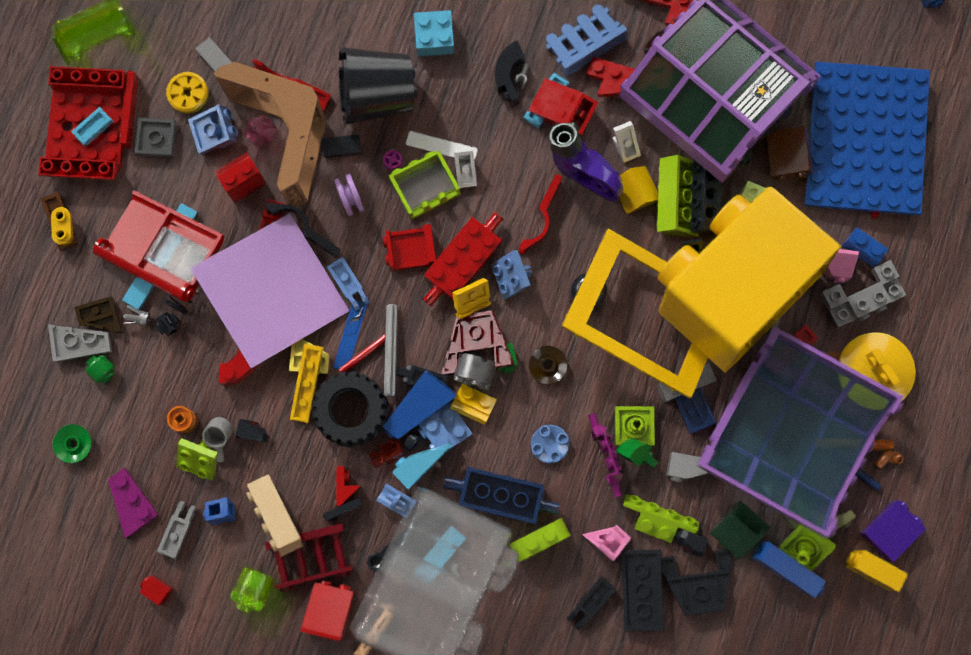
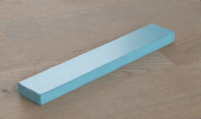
[122,203,199,310]

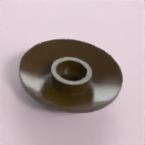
[529,346,567,384]

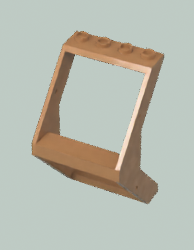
[214,62,326,207]

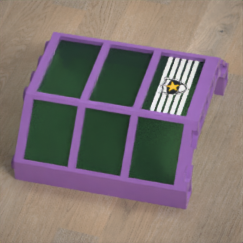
[619,0,821,183]

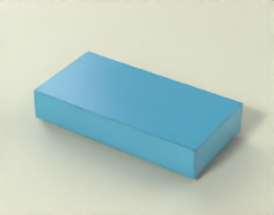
[71,107,113,147]

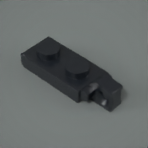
[396,365,449,386]

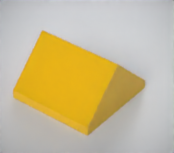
[619,166,659,215]

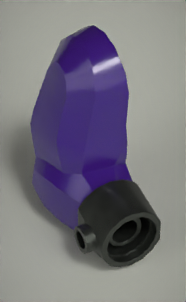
[550,122,624,202]

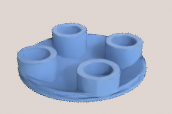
[531,425,570,463]

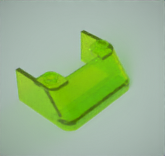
[52,0,136,66]

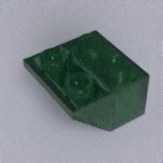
[709,500,770,560]

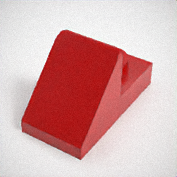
[336,466,362,506]

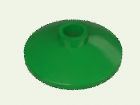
[52,424,92,463]

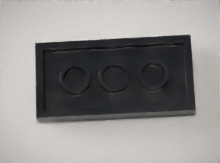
[621,550,665,631]

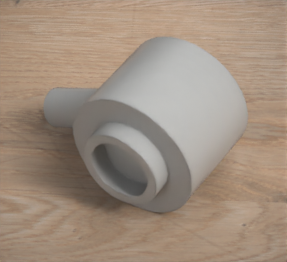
[202,417,233,462]

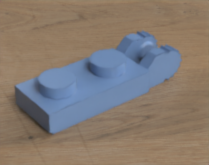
[327,257,370,311]

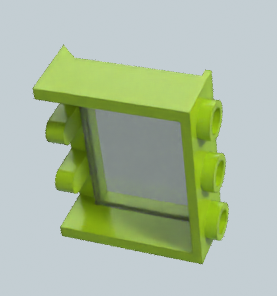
[389,150,461,220]

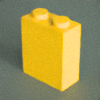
[846,550,908,592]

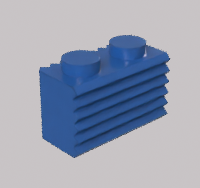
[842,228,888,267]

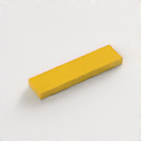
[290,344,324,423]

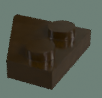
[74,296,123,333]

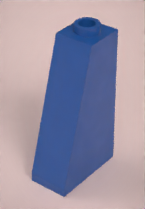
[383,370,457,439]
[750,542,825,598]

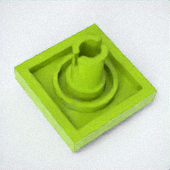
[615,406,655,446]
[176,438,218,481]
[778,525,836,571]

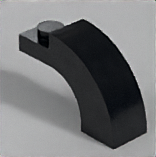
[495,40,525,107]

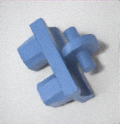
[376,483,417,519]

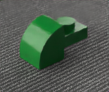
[616,438,658,468]

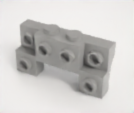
[820,260,906,329]

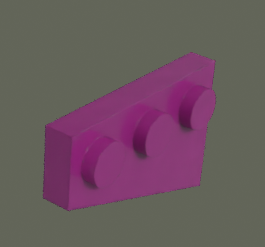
[108,468,159,539]

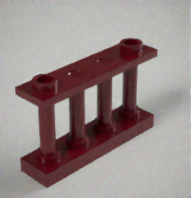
[265,523,354,592]

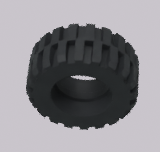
[312,371,388,448]

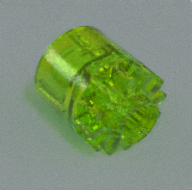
[229,566,275,613]

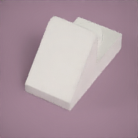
[613,121,641,162]
[454,149,477,188]

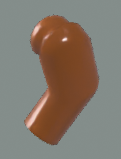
[873,451,904,470]

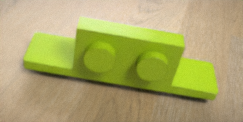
[623,494,699,543]

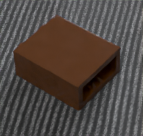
[767,126,813,182]

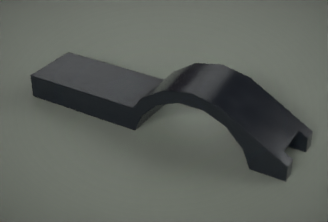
[265,203,341,258]

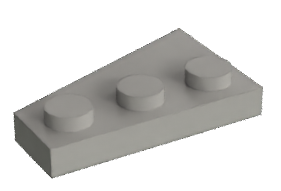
[48,324,112,363]

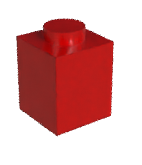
[139,575,174,606]

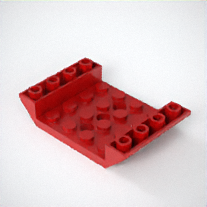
[38,66,126,180]

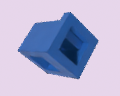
[203,497,236,526]

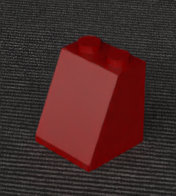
[215,152,267,203]
[300,580,355,641]

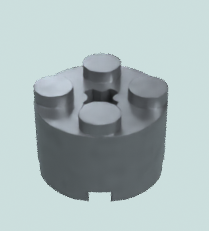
[453,353,496,390]

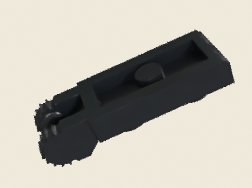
[566,576,617,630]

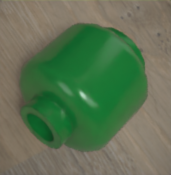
[85,355,115,384]

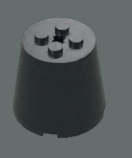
[338,47,417,125]

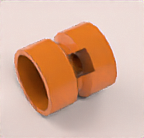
[167,406,198,434]

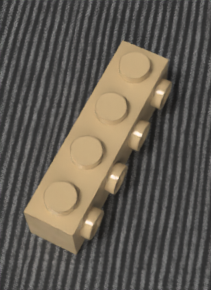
[246,474,303,557]

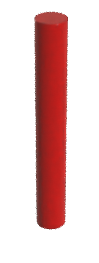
[339,334,386,372]

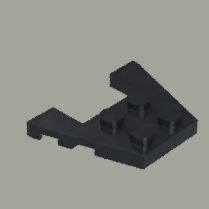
[662,548,733,616]

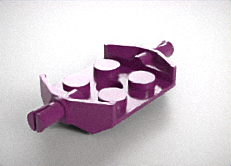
[588,413,623,498]

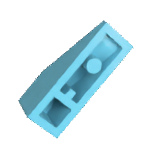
[392,443,452,489]

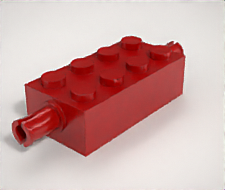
[422,212,504,307]

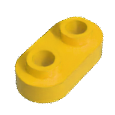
[51,207,73,246]

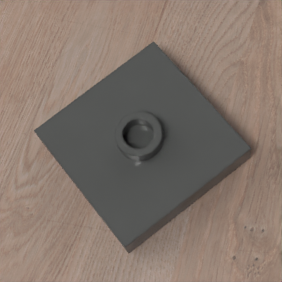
[134,118,177,158]

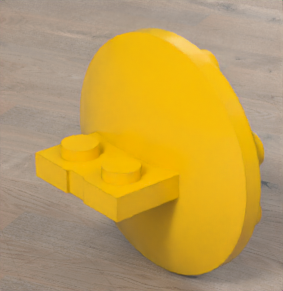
[837,332,916,409]

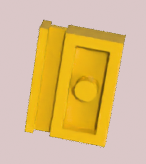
[452,278,491,319]
[450,384,497,425]

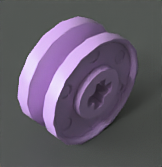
[334,173,364,217]

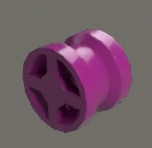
[383,150,403,172]

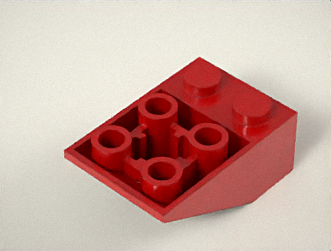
[528,78,599,136]

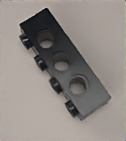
[691,157,723,236]

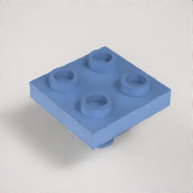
[491,250,532,300]

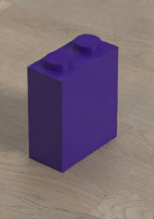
[860,500,926,562]

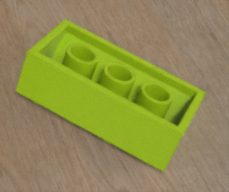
[657,155,699,237]

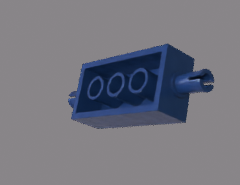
[443,467,560,524]

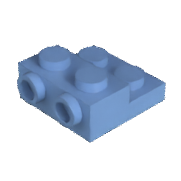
[188,105,238,155]
[418,402,472,453]

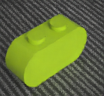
[509,518,571,562]

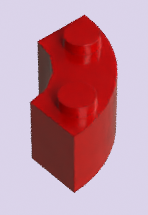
[219,350,259,386]

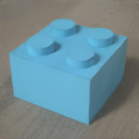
[414,10,454,56]

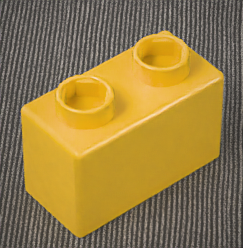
[658,187,841,373]

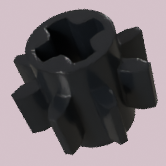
[155,312,180,336]

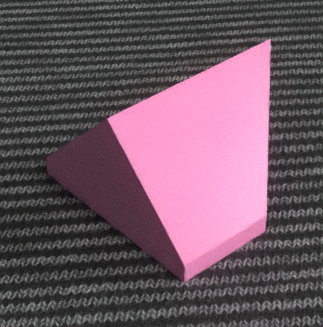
[582,525,631,561]

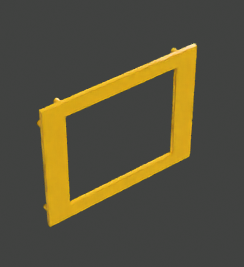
[561,229,708,399]

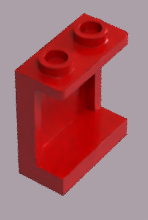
[383,224,436,271]

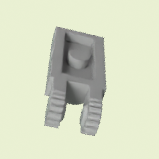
[157,501,196,559]

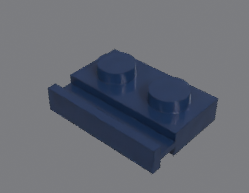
[674,388,716,434]

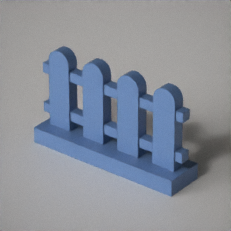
[545,5,627,77]

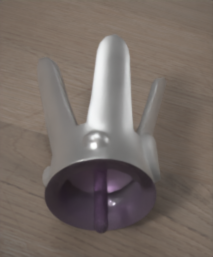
[123,305,154,327]

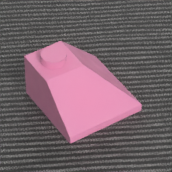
[823,249,859,284]

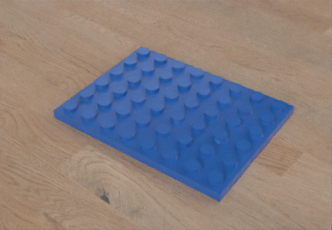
[804,62,930,216]

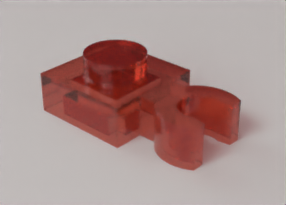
[369,438,405,468]

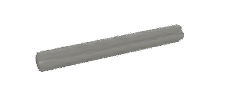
[384,304,398,397]

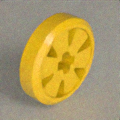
[166,72,209,114]

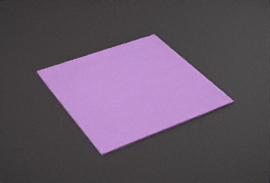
[190,214,349,368]

